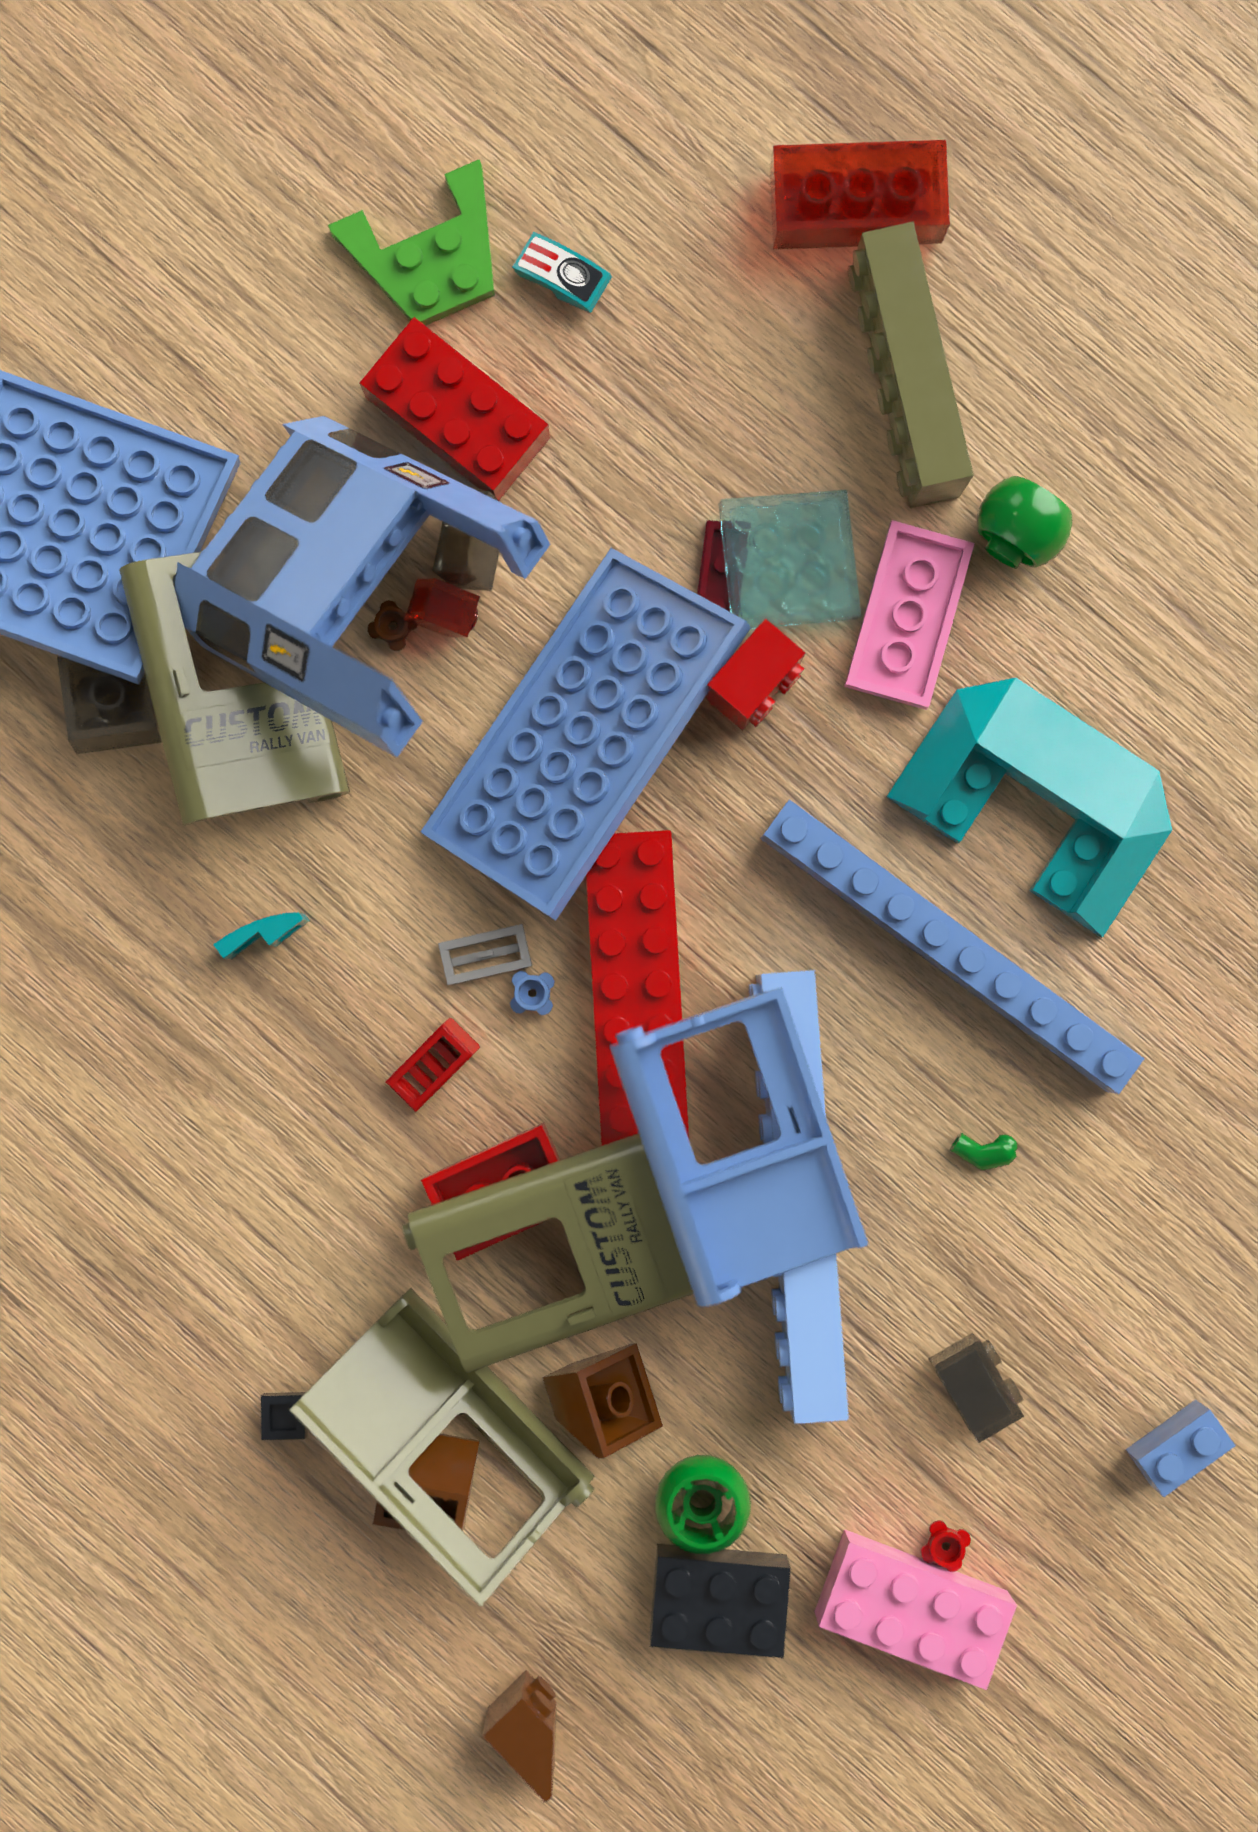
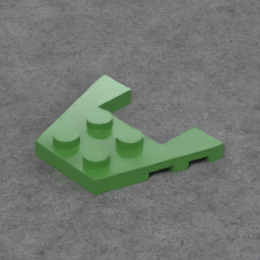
[328,159,495,326]

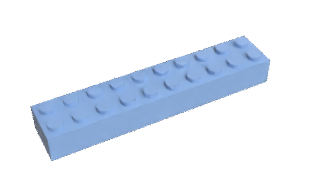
[749,970,849,1424]

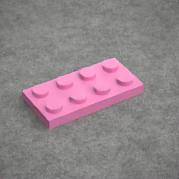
[844,520,975,710]

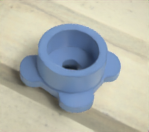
[510,971,555,1015]

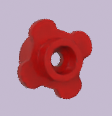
[921,1520,971,1572]

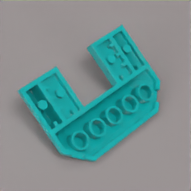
[886,677,1172,938]

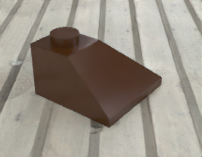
[542,1343,663,1459]

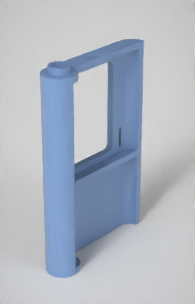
[610,987,869,1307]

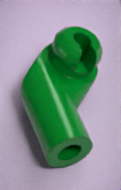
[950,1133,1018,1170]

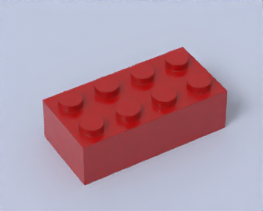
[359,317,550,501]

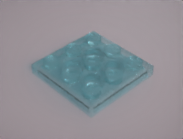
[718,490,861,628]

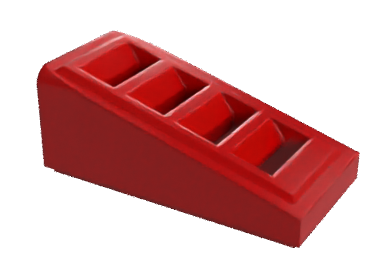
[386,1018,480,1112]

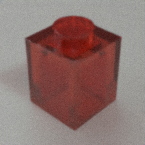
[405,578,480,638]

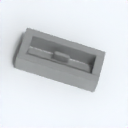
[438,924,532,985]

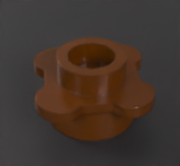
[367,600,418,651]

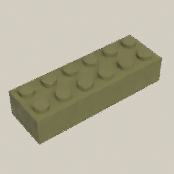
[848,222,974,508]

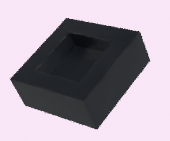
[261,1392,308,1440]

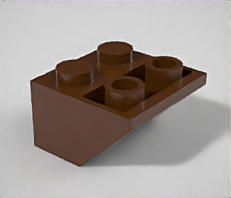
[373,1433,480,1531]

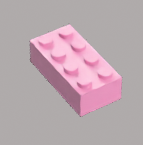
[814,1529,1017,1690]

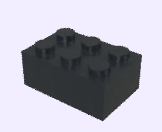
[650,1543,791,1658]

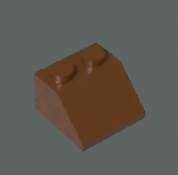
[483,1670,556,1803]

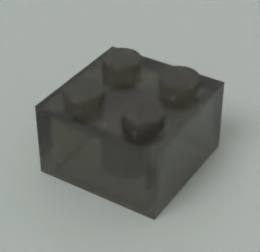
[57,656,162,754]

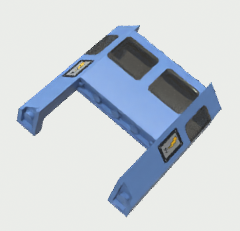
[174,416,550,758]

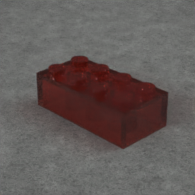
[770,140,950,249]

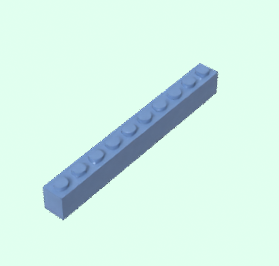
[760,799,1144,1094]

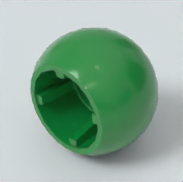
[977,476,1072,569]
[655,1455,751,1555]

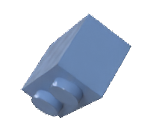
[1126,1400,1236,1497]

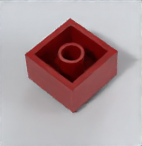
[705,618,806,731]

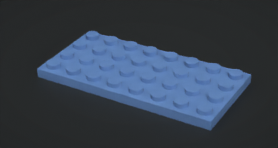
[421,548,751,921]

